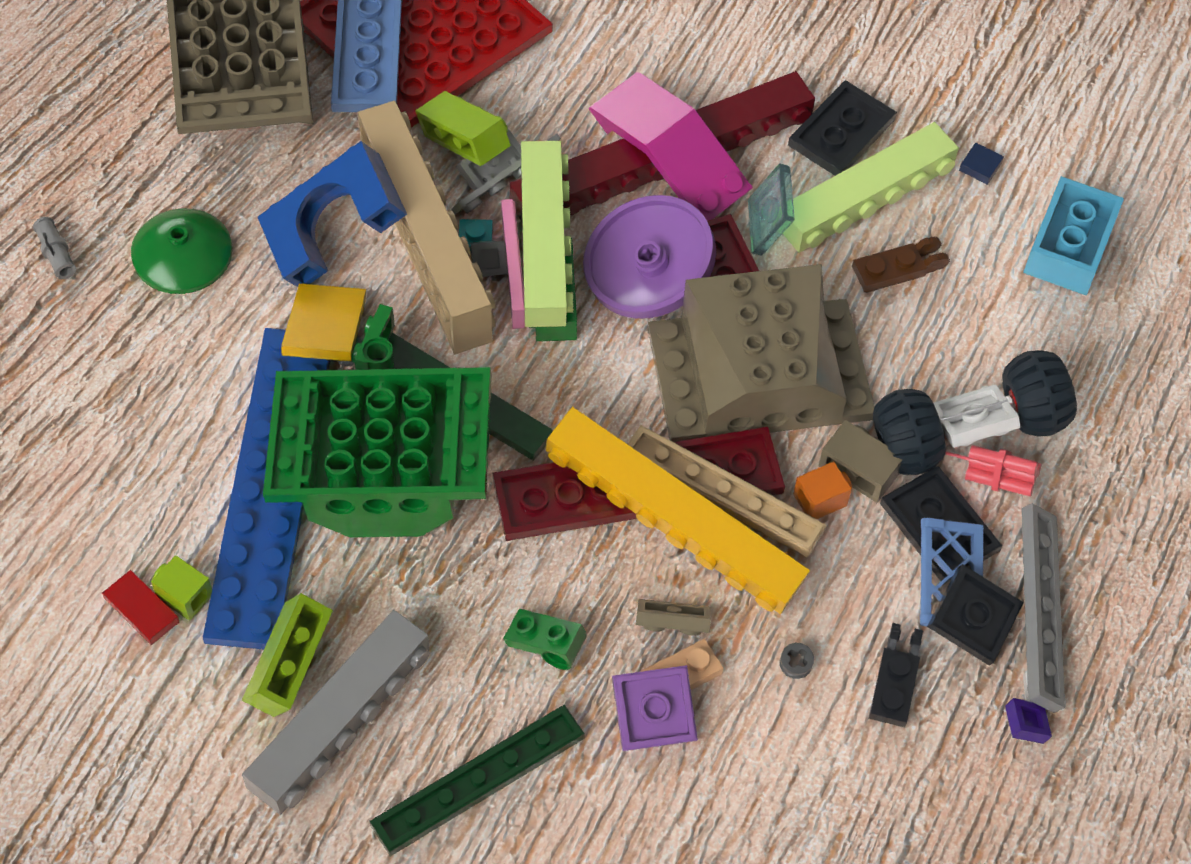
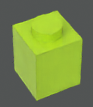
[151,555,212,621]

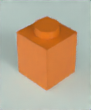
[793,461,852,519]

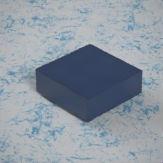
[959,143,1004,185]

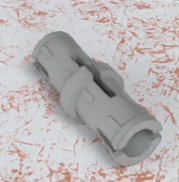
[33,217,76,279]

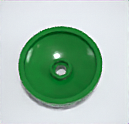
[131,208,232,294]

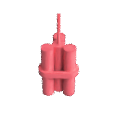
[945,445,1042,497]

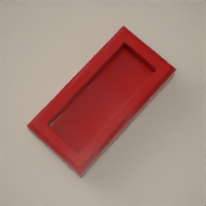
[102,570,180,645]

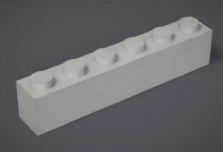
[242,610,430,815]

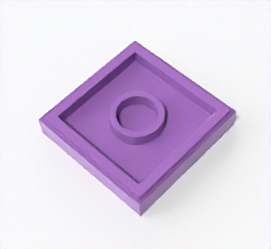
[612,665,698,751]

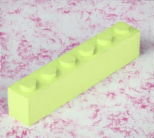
[776,122,959,253]
[521,141,573,327]

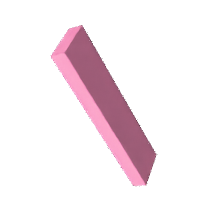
[501,199,525,329]

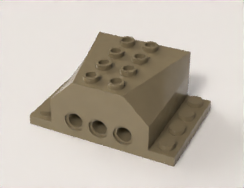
[167,0,314,134]
[648,264,874,442]

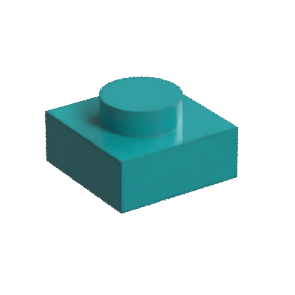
[459,219,493,254]

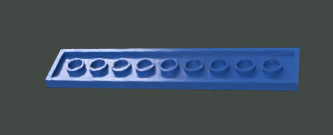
[203,328,330,650]

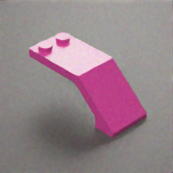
[588,72,753,221]

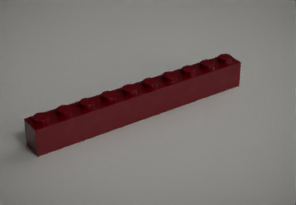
[510,71,815,224]

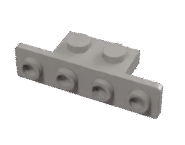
[451,129,561,215]

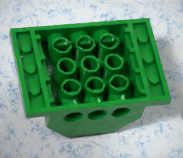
[263,367,492,538]

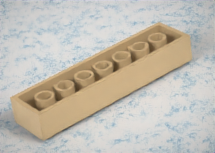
[358,100,496,355]

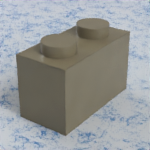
[819,420,902,503]

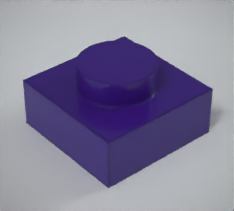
[1005,698,1052,744]

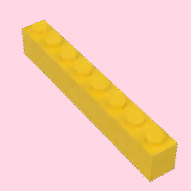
[546,406,810,614]

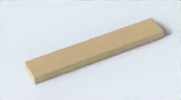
[627,425,826,558]

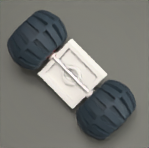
[873,350,1077,475]

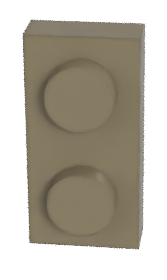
[636,599,711,636]

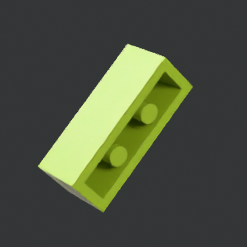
[415,91,511,166]
[241,593,333,717]

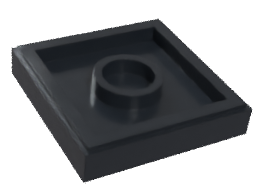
[927,564,1024,665]

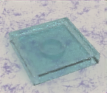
[748,163,795,256]

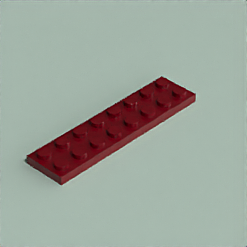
[492,427,785,541]

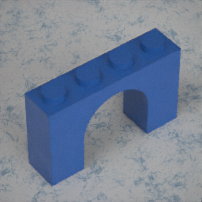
[258,141,407,287]

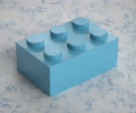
[1023,176,1124,296]

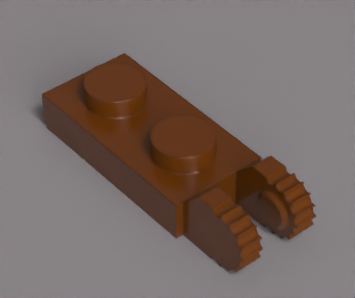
[852,236,950,293]

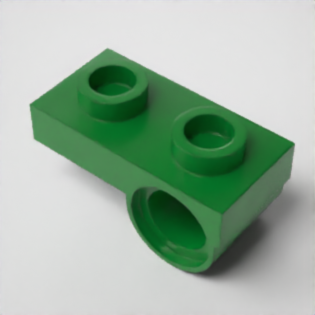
[352,304,395,370]
[503,608,587,670]

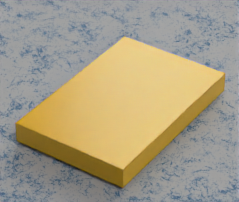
[281,283,366,361]

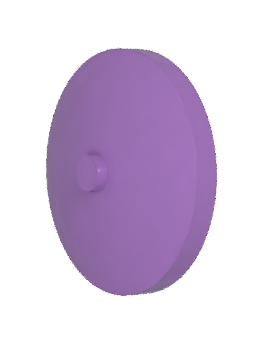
[583,195,716,319]

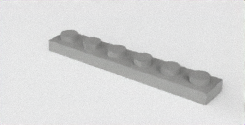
[1022,503,1065,713]

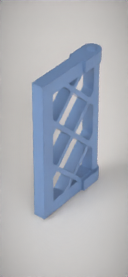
[920,518,983,627]

